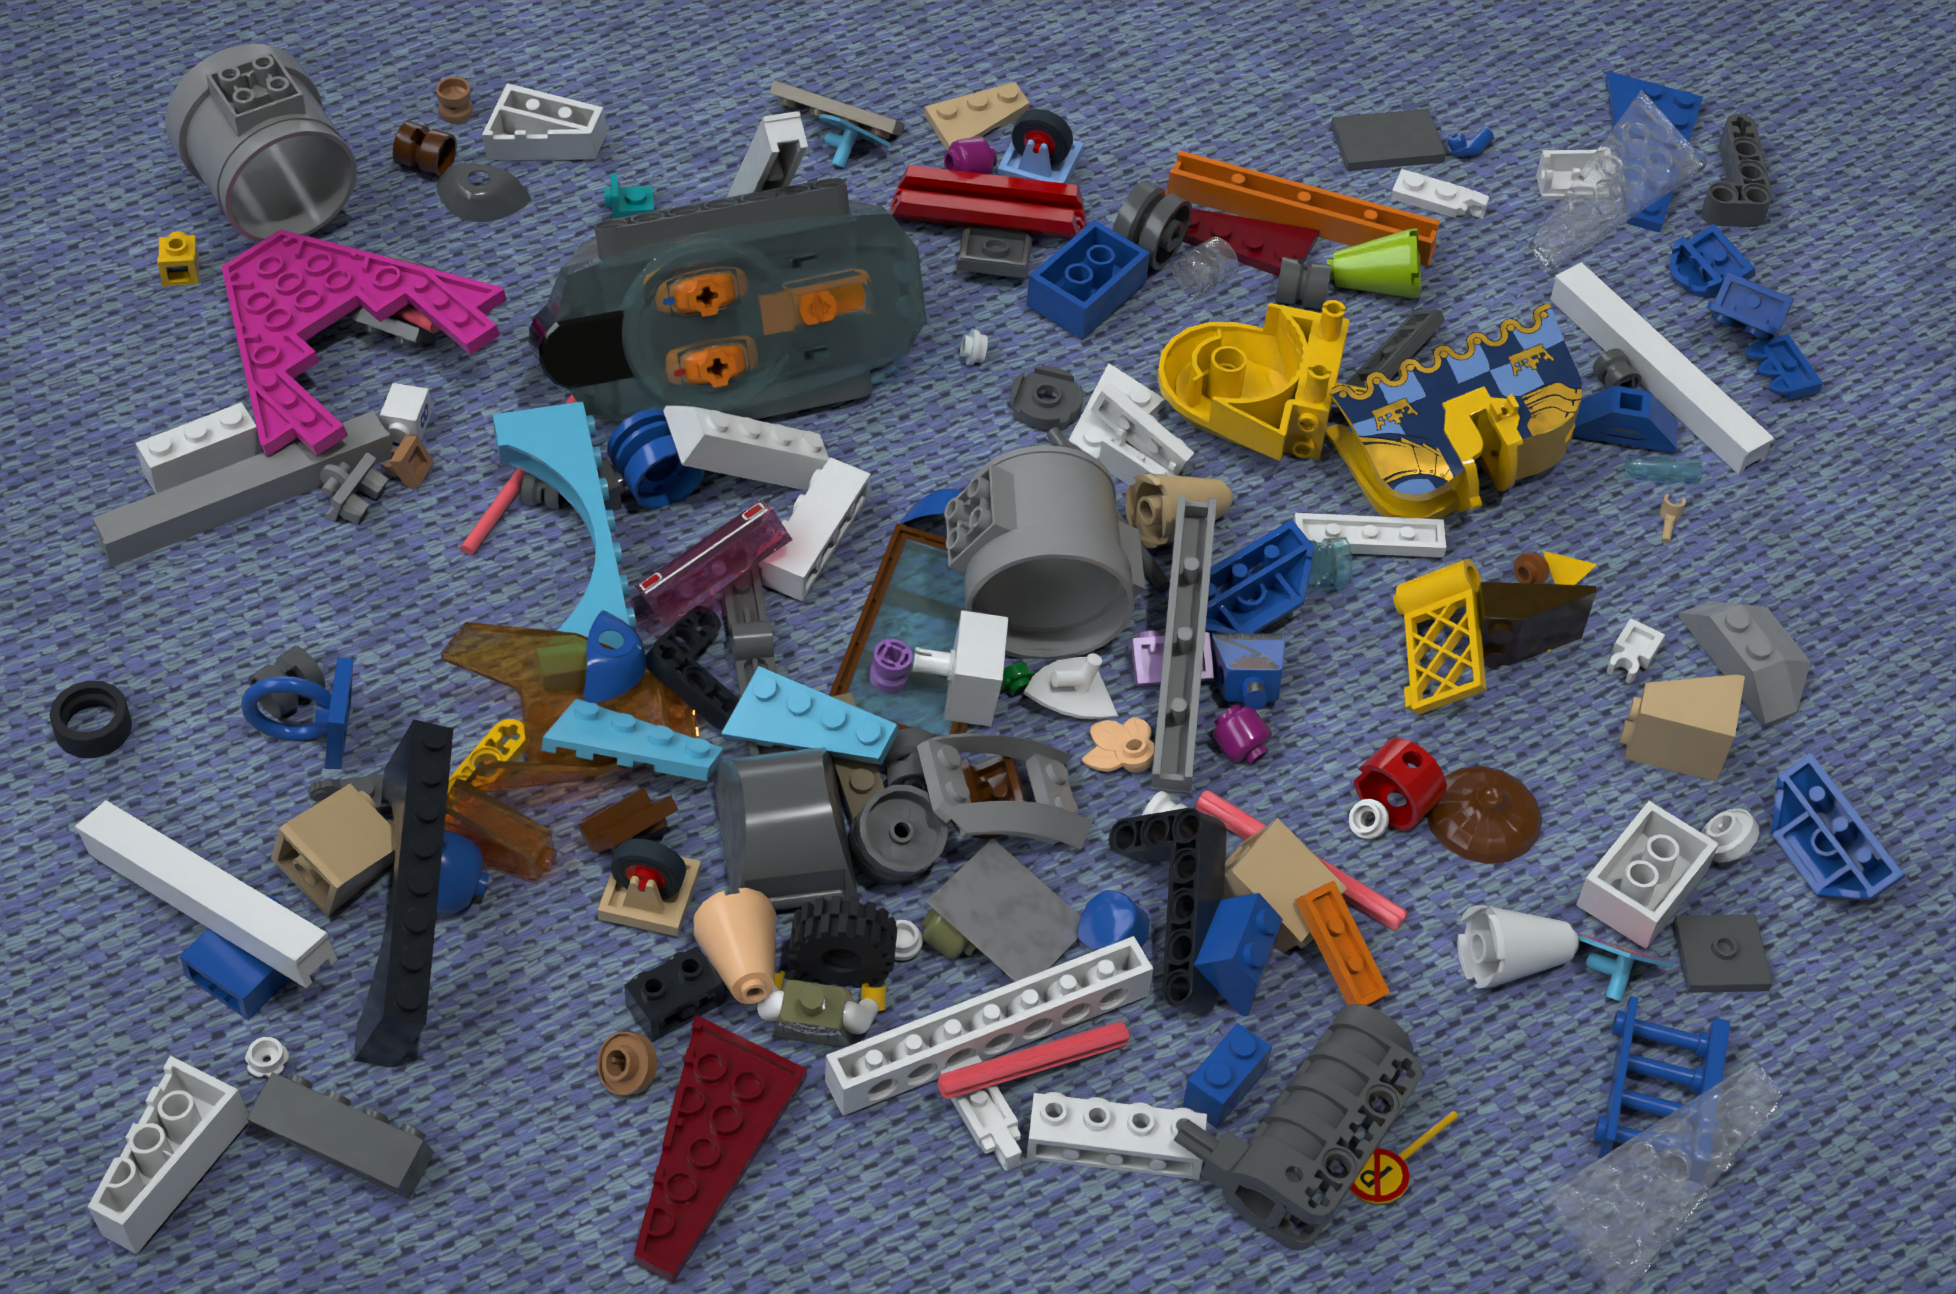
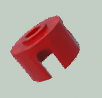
[1354,738,1447,831]

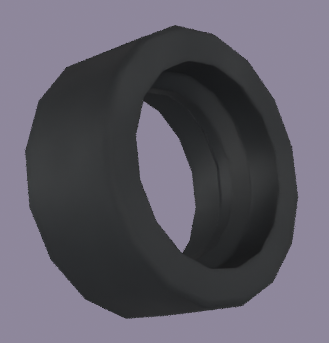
[49,680,132,758]

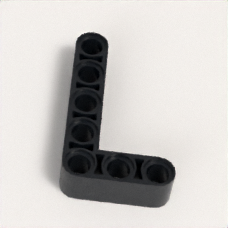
[1108,808,1227,1016]

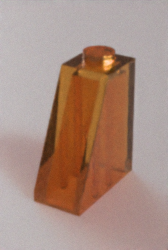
[444,778,557,884]

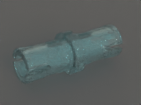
[1624,454,1702,483]

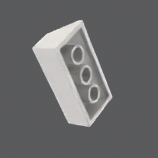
[663,406,829,490]

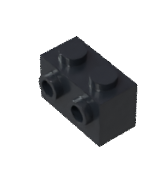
[624,946,725,1043]

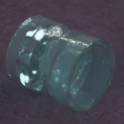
[1307,537,1352,589]

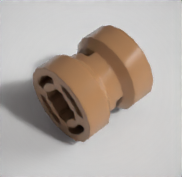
[436,77,473,124]

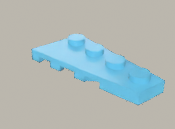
[721,666,900,765]
[541,699,723,781]

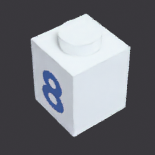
[380,383,432,443]

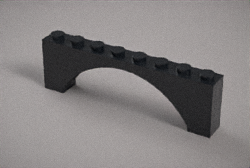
[353,719,454,1067]

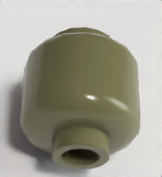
[920,908,976,960]

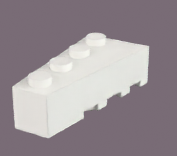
[88,1056,249,1254]

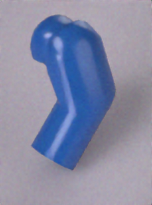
[1447,128,1494,157]

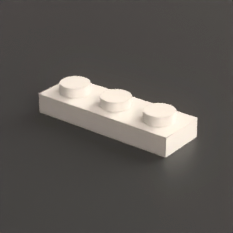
[1090,383,1194,475]

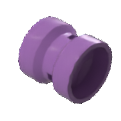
[869,639,913,693]

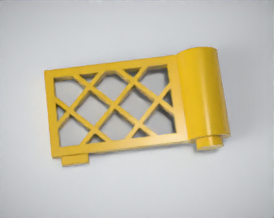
[1393,559,1487,715]

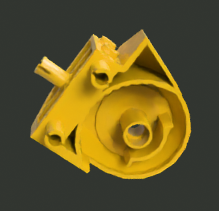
[1157,300,1366,461]

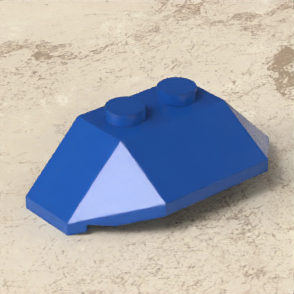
[1165,519,1314,634]
[1771,752,1906,900]

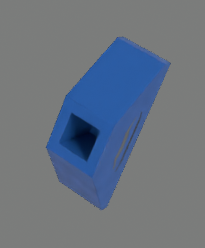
[1573,386,1678,453]

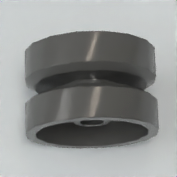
[1113,180,1192,271]
[848,785,948,885]

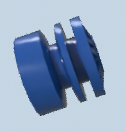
[607,409,705,509]

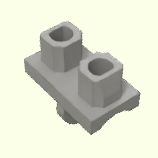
[320,453,389,525]

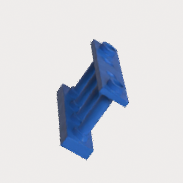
[1593,996,1731,1185]

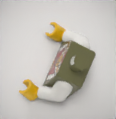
[757,970,887,1048]

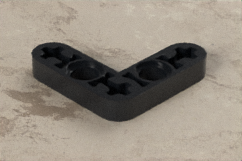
[646,606,739,731]

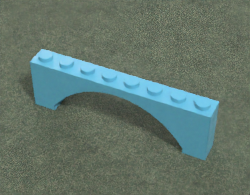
[493,401,641,693]

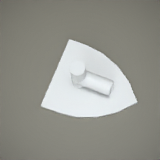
[1023,653,1118,720]

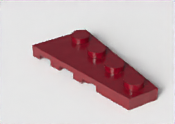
[1183,208,1320,276]

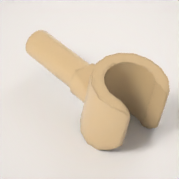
[1660,494,1686,544]

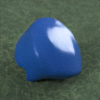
[1077,890,1150,950]

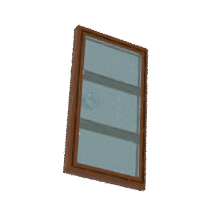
[829,523,970,737]

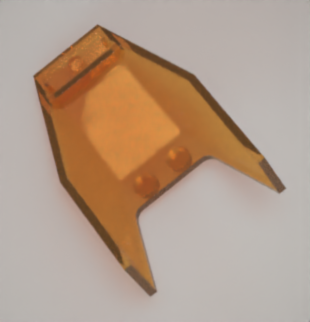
[440,622,699,797]

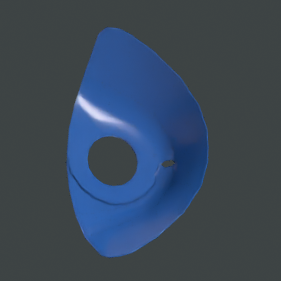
[899,488,962,524]
[584,610,646,703]

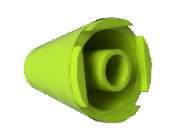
[1327,228,1421,299]

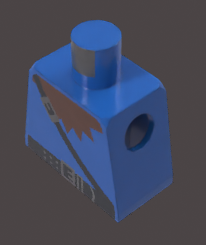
[1211,633,1285,710]

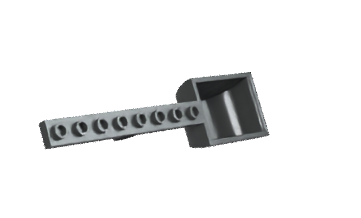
[713,524,858,910]

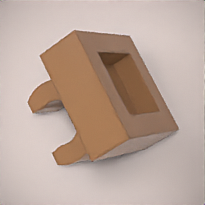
[383,435,434,488]

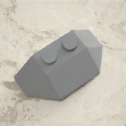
[1679,601,1810,727]

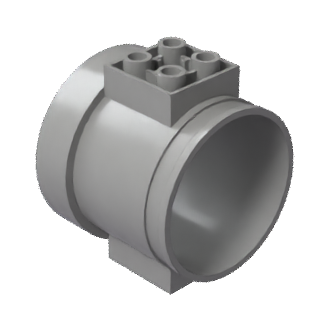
[165,44,357,243]
[944,445,1145,659]

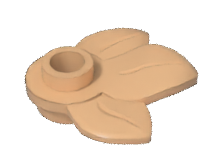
[1082,717,1155,773]

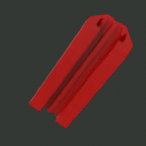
[888,165,1086,240]

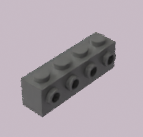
[246,1072,435,1199]

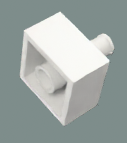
[912,610,1008,727]

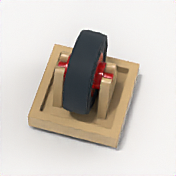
[598,839,701,937]

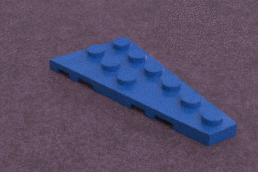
[1605,71,1703,233]

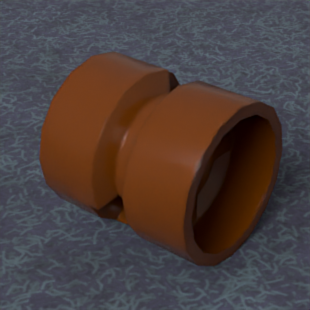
[392,120,457,177]

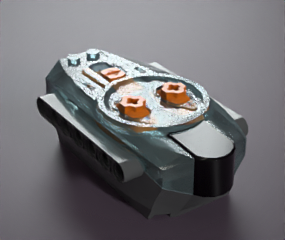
[528,178,927,421]

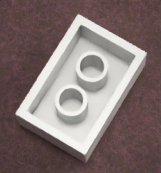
[1576,801,1719,949]

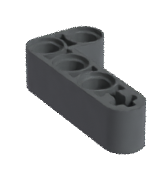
[1701,113,1772,227]

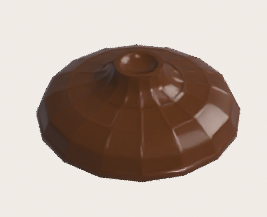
[1426,766,1542,864]

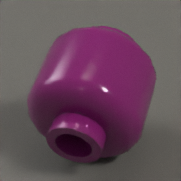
[944,136,997,174]
[1213,704,1272,765]

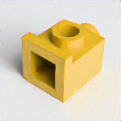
[157,231,199,286]

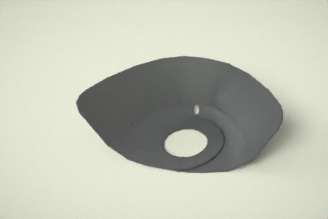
[437,163,531,222]

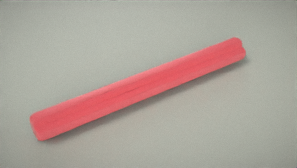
[937,1021,1130,1099]

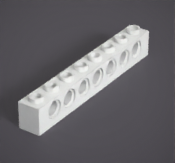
[825,936,1153,1116]

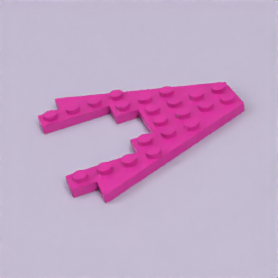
[221,229,507,456]

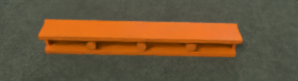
[1165,150,1440,267]

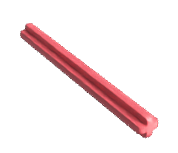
[1196,790,1407,931]

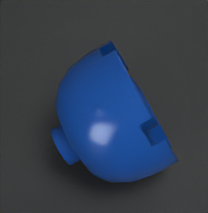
[437,829,490,914]

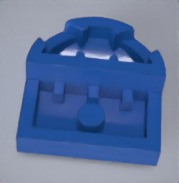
[1669,224,1756,298]

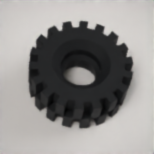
[789,896,898,988]

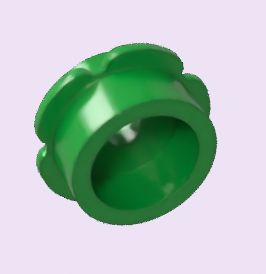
[1001,662,1035,696]

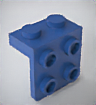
[1706,272,1794,340]

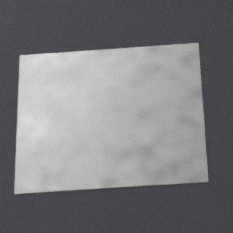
[926,838,1081,982]

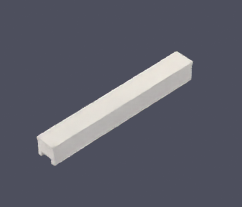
[727,111,808,197]
[1550,262,1774,474]
[75,801,337,988]

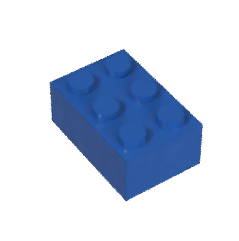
[1027,220,1150,339]

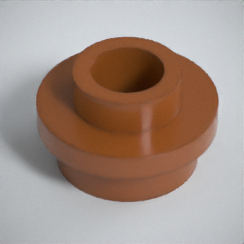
[1514,552,1550,584]

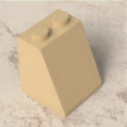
[1620,674,1745,782]
[271,784,396,917]
[1223,818,1347,952]

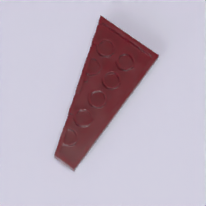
[634,1015,807,1283]

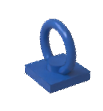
[241,657,354,769]

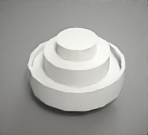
[1701,808,1759,863]

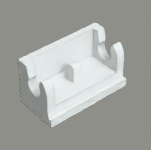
[1536,150,1613,200]
[1099,427,1179,486]

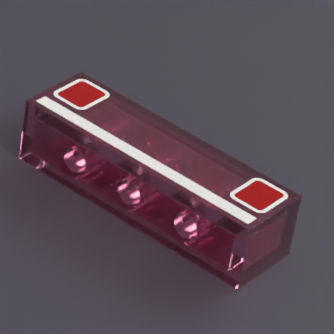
[635,499,793,628]

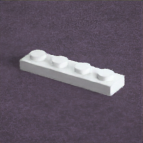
[1294,513,1446,558]

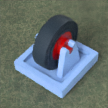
[997,109,1084,184]

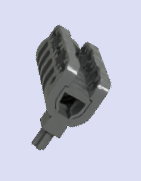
[1173,1004,1423,1251]

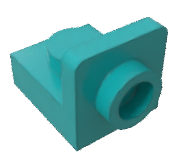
[604,173,654,219]

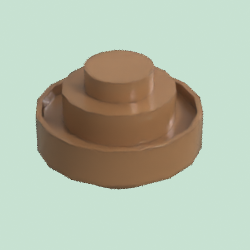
[597,1032,657,1095]

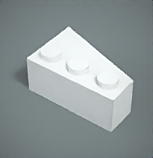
[482,83,607,160]

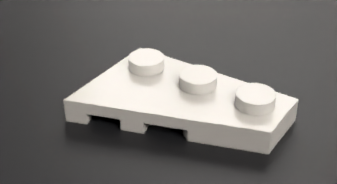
[1068,363,1165,461]

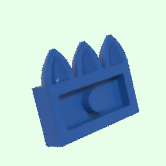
[1745,334,1823,401]

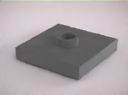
[957,225,1033,279]
[1673,914,1772,993]

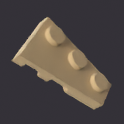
[924,82,1030,150]

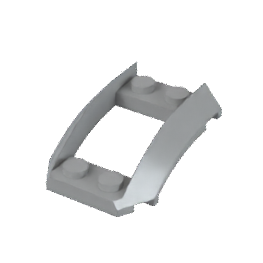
[917,733,1093,852]

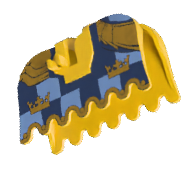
[1326,304,1582,519]

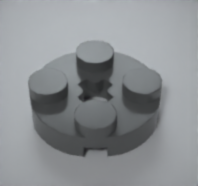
[1010,366,1084,431]

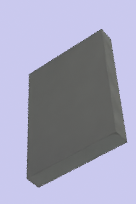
[1331,109,1446,171]

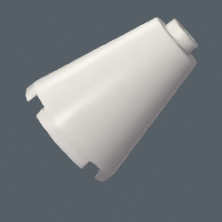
[1457,905,1579,989]

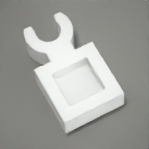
[1607,618,1665,684]

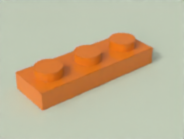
[1294,880,1390,1006]

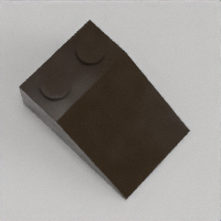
[1468,582,1597,668]

